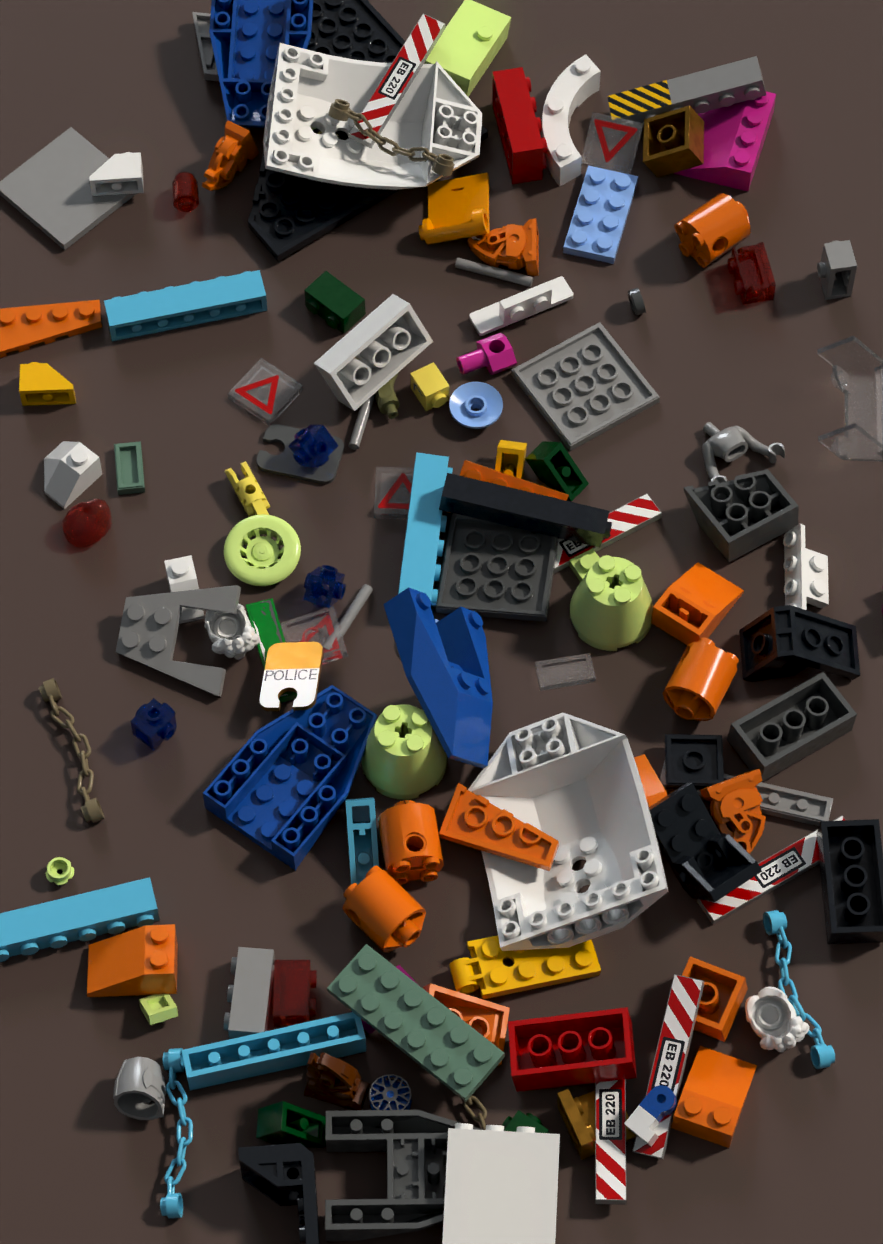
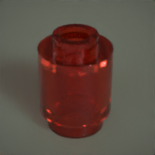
[172,172,199,212]

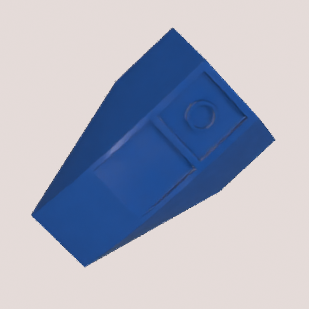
[209,0,314,128]

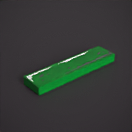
[246,598,297,703]

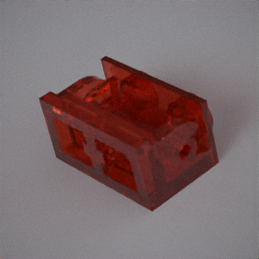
[727,242,776,305]
[273,960,317,1027]

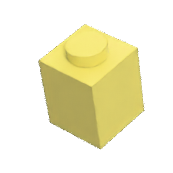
[410,362,450,411]

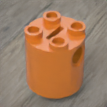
[674,193,751,268]
[663,637,739,721]
[378,800,444,885]
[343,865,426,953]

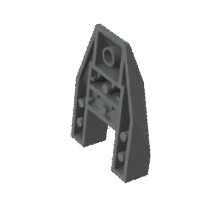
[325,1110,483,1241]

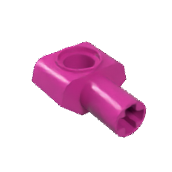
[456,333,517,375]

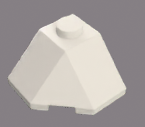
[44,441,102,510]

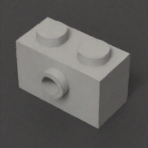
[817,240,857,300]

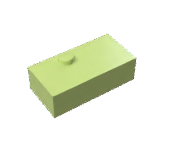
[424,0,511,97]

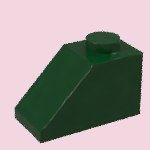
[525,441,589,501]
[256,1101,326,1148]

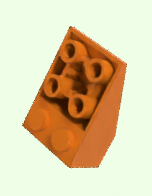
[652,562,744,645]

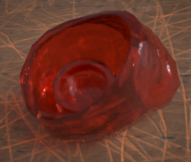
[63,498,112,547]

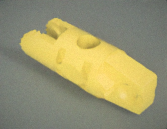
[224,461,270,516]

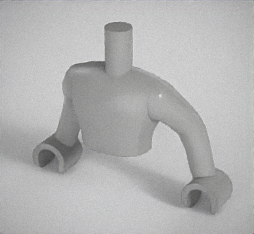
[702,422,785,483]

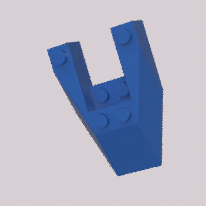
[383,587,493,768]

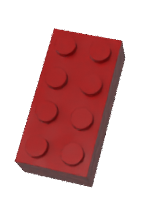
[492,67,547,184]
[508,1007,637,1092]

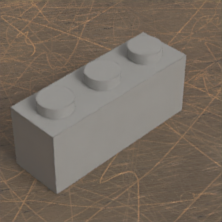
[224,947,275,1039]

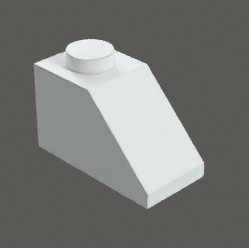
[89,152,144,196]
[164,555,205,624]

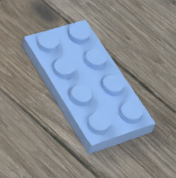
[563,165,638,264]

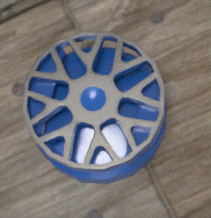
[369,1074,412,1110]

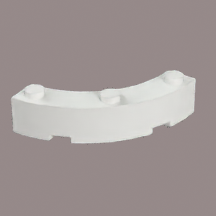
[541,54,601,187]

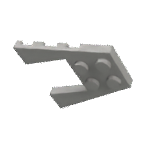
[116,585,241,697]

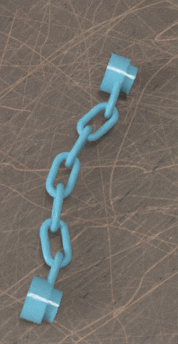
[763,910,835,1069]
[160,1048,193,1219]

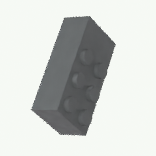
[727,672,857,782]

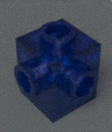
[289,425,339,467]
[303,565,346,608]
[130,698,177,751]

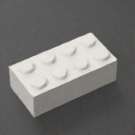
[314,294,433,411]

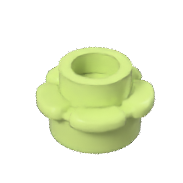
[45,857,74,885]

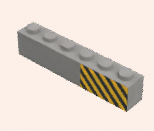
[607,56,766,135]

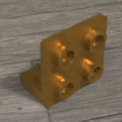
[557,1089,636,1160]

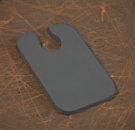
[256,424,344,484]

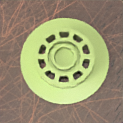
[224,514,301,586]

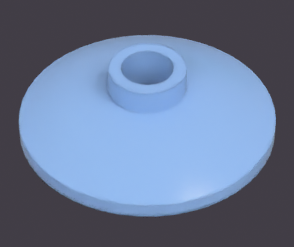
[449,382,503,429]

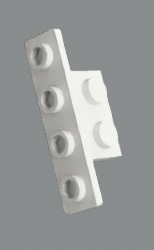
[469,276,574,336]
[783,523,829,610]

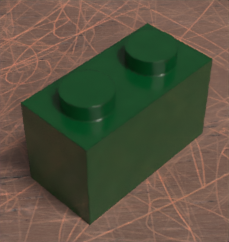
[304,271,366,334]

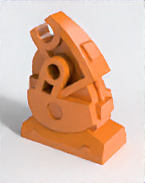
[202,120,259,191]
[468,218,539,276]
[700,769,766,854]

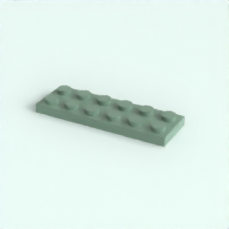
[327,944,505,1102]

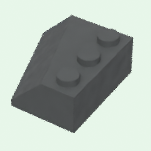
[684,469,799,562]

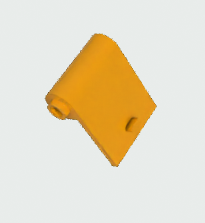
[419,172,490,245]

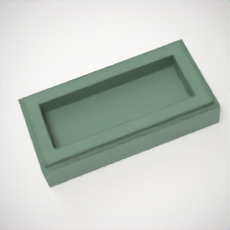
[114,441,145,495]

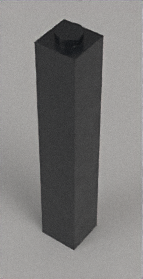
[439,473,612,547]

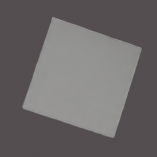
[0,127,137,250]
[511,322,660,451]

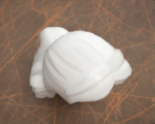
[204,603,260,660]
[745,987,809,1052]

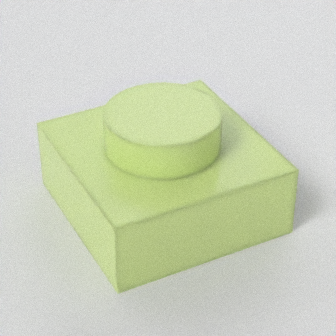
[569,548,600,582]
[139,994,178,1025]

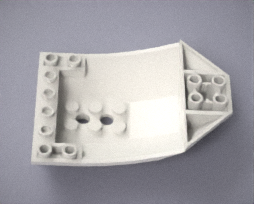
[263,43,482,190]
[468,712,668,951]

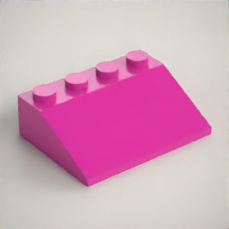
[674,91,776,192]

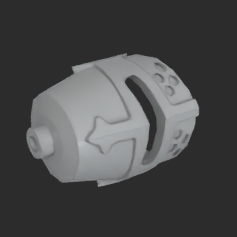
[113,1057,166,1120]

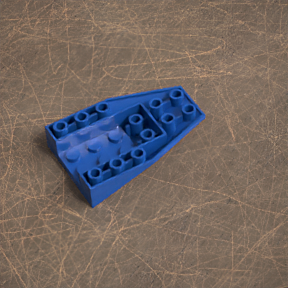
[203,685,378,871]

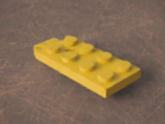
[449,935,601,999]

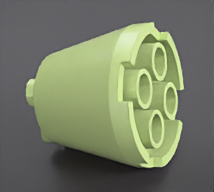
[569,555,653,651]
[361,704,447,800]

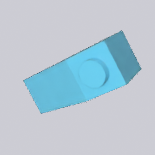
[345,797,379,884]

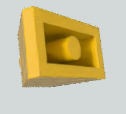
[19,362,76,406]
[495,440,527,479]

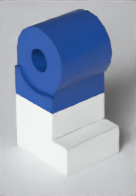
[624,1085,677,1146]

